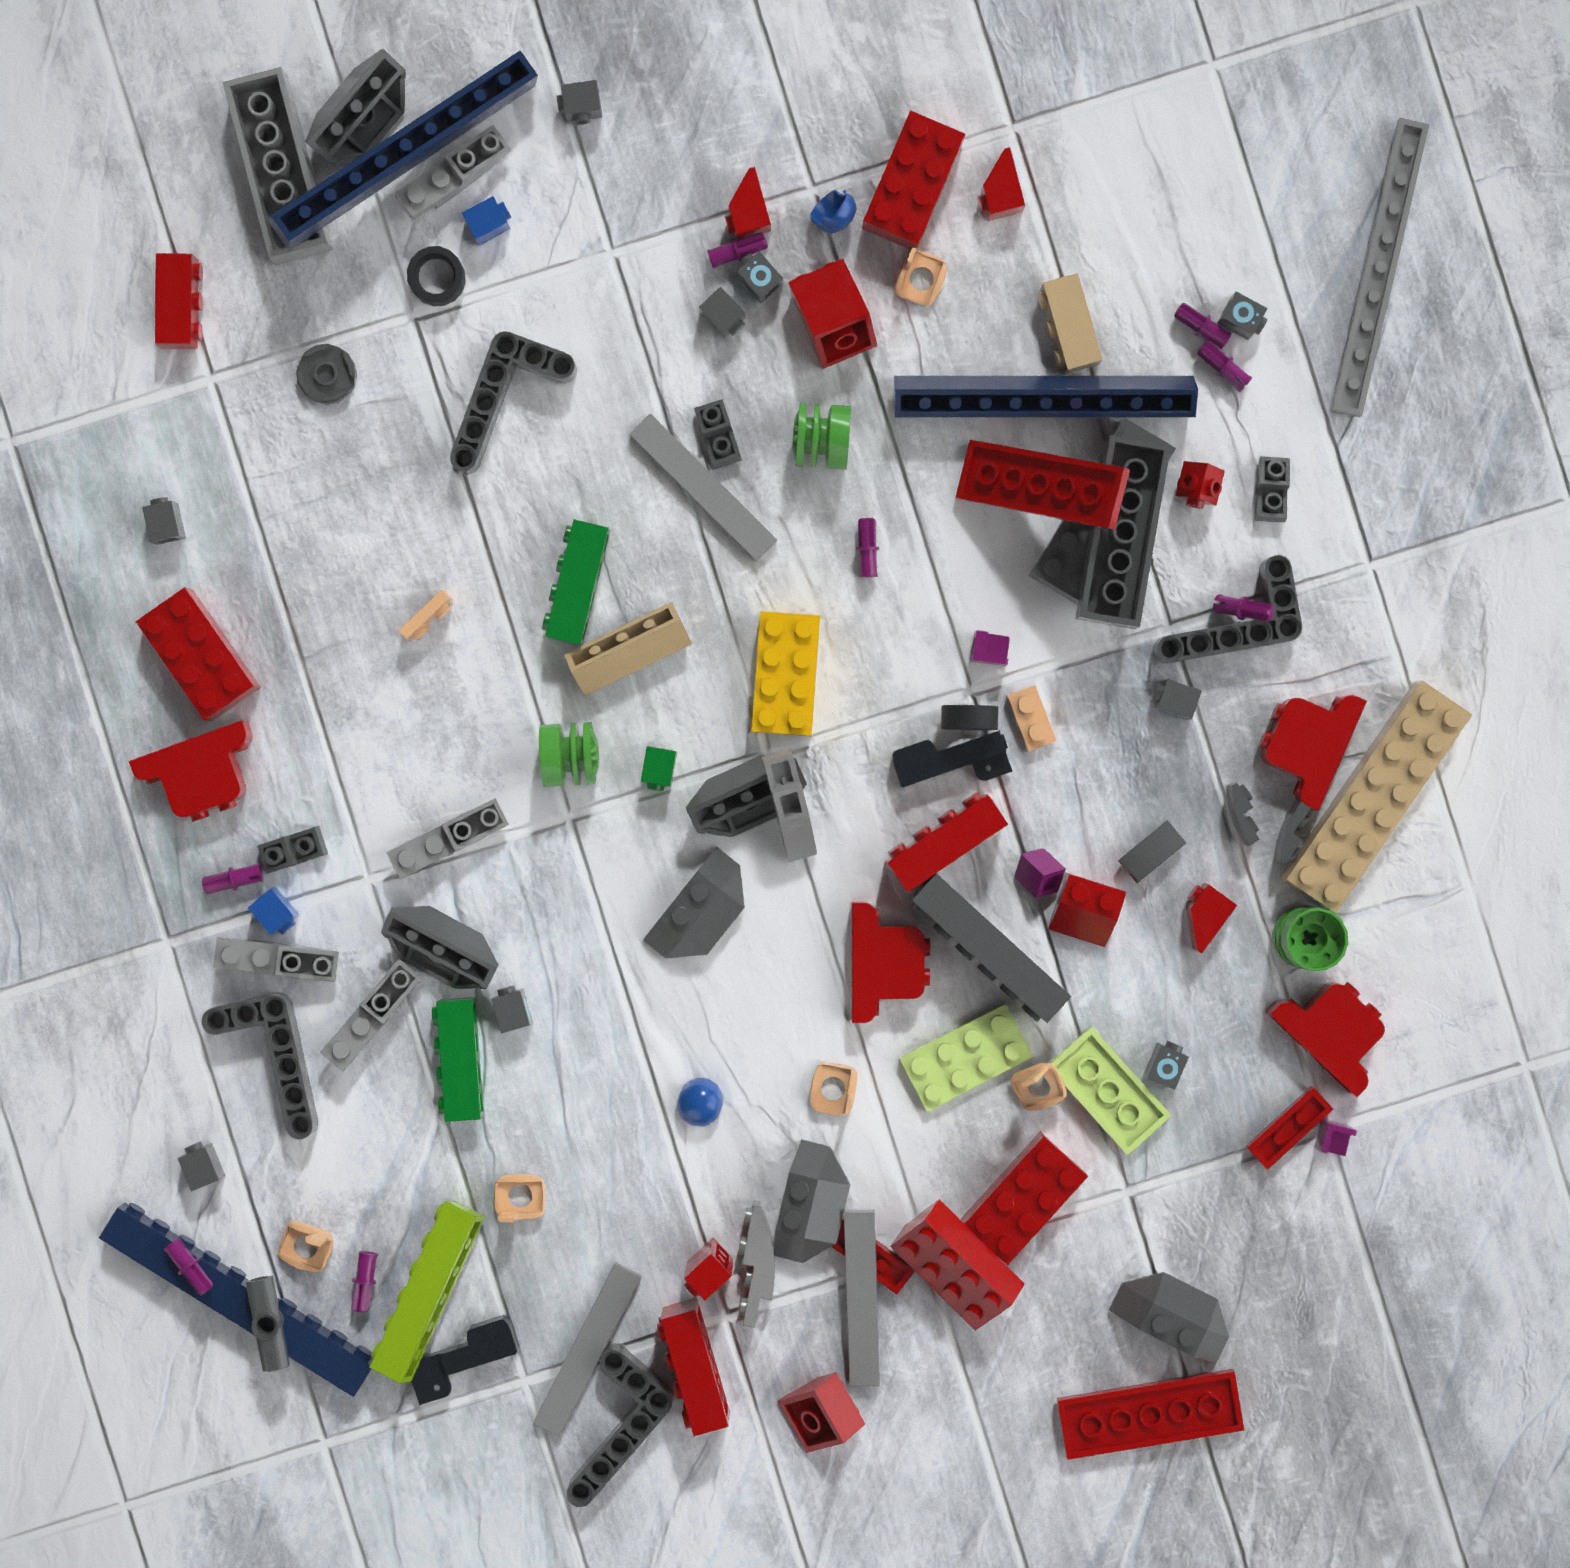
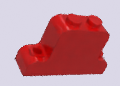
[1259,695,1367,811]
[129,720,253,822]
[851,901,930,1023]
[1265,982,1385,1097]

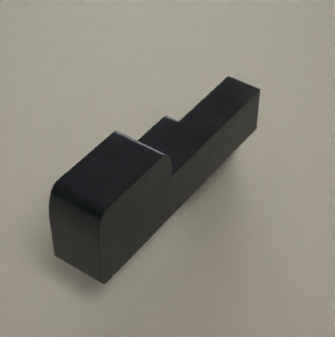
[892,730,1013,787]
[411,1315,520,1405]

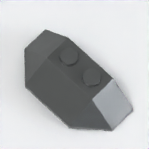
[305,49,406,163]
[685,755,807,837]
[643,847,745,959]
[381,906,499,989]
[774,1139,851,1263]
[1109,1272,1229,1364]

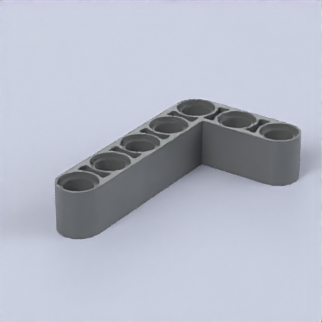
[450,331,577,475]
[1153,555,1302,664]
[201,993,318,1139]
[567,1343,674,1507]

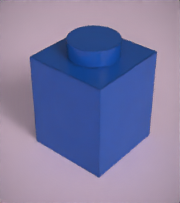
[462,196,512,246]
[248,887,299,935]

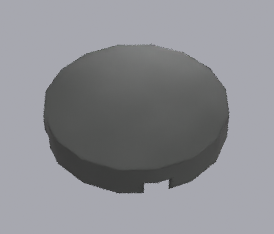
[296,344,357,405]

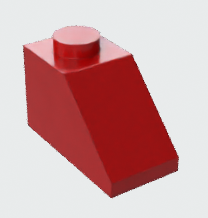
[977,147,1025,221]
[724,167,771,240]
[1186,883,1238,954]

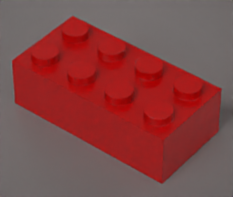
[862,110,966,250]
[135,587,261,721]
[885,792,1009,892]
[961,1131,1089,1266]
[890,1199,1025,1331]
[657,1297,730,1437]

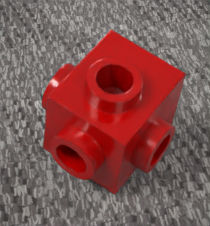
[1175,461,1225,509]

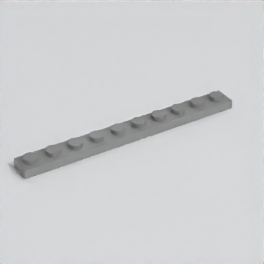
[1330,118,1429,418]

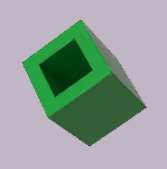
[641,746,678,791]

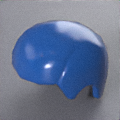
[810,190,857,233]
[677,1078,723,1127]

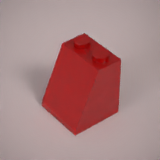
[788,259,878,369]

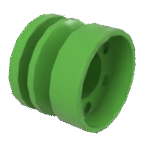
[792,403,851,470]
[539,722,599,787]
[1272,906,1348,971]

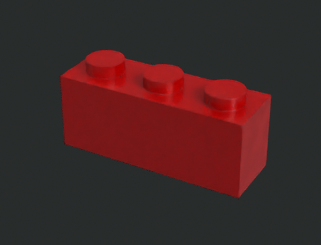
[155,253,203,349]
[684,1237,734,1301]

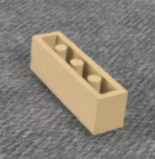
[564,602,692,696]

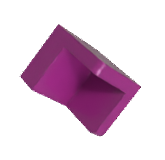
[970,630,1010,666]
[1014,848,1066,899]
[1314,1119,1357,1156]

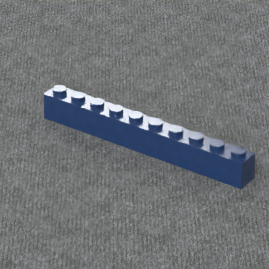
[271,50,538,250]
[893,376,1198,417]
[99,1203,373,1397]

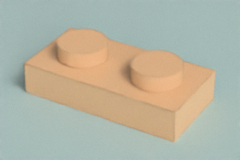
[398,589,454,641]
[1007,685,1056,752]

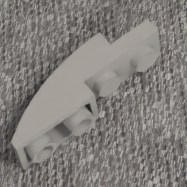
[395,125,511,221]
[761,749,817,862]
[386,798,509,880]
[213,937,339,982]
[320,959,422,1072]
[738,1200,775,1328]

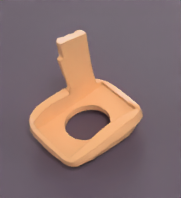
[895,248,947,306]
[810,1063,858,1116]
[1010,1063,1067,1111]
[494,1174,546,1223]
[278,1221,334,1272]

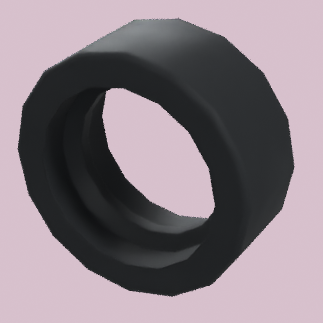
[407,246,466,306]
[941,705,998,730]

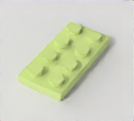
[899,1003,1033,1112]
[1049,1025,1172,1156]

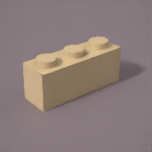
[1037,273,1103,374]

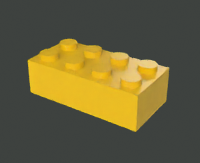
[751,611,820,737]

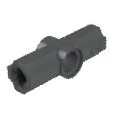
[246,1276,290,1372]

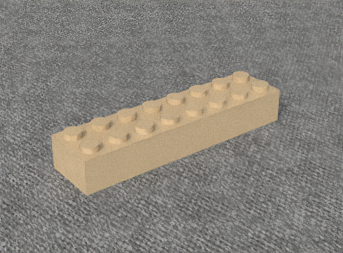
[1280,681,1473,913]

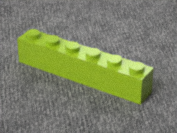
[369,1201,486,1384]

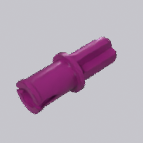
[707,232,768,269]
[1174,303,1232,349]
[1197,341,1253,392]
[856,518,880,577]
[1213,594,1274,622]
[202,863,264,894]
[164,1238,213,1296]
[351,1251,378,1313]

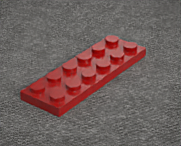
[955,439,1130,530]
[1056,1369,1245,1460]

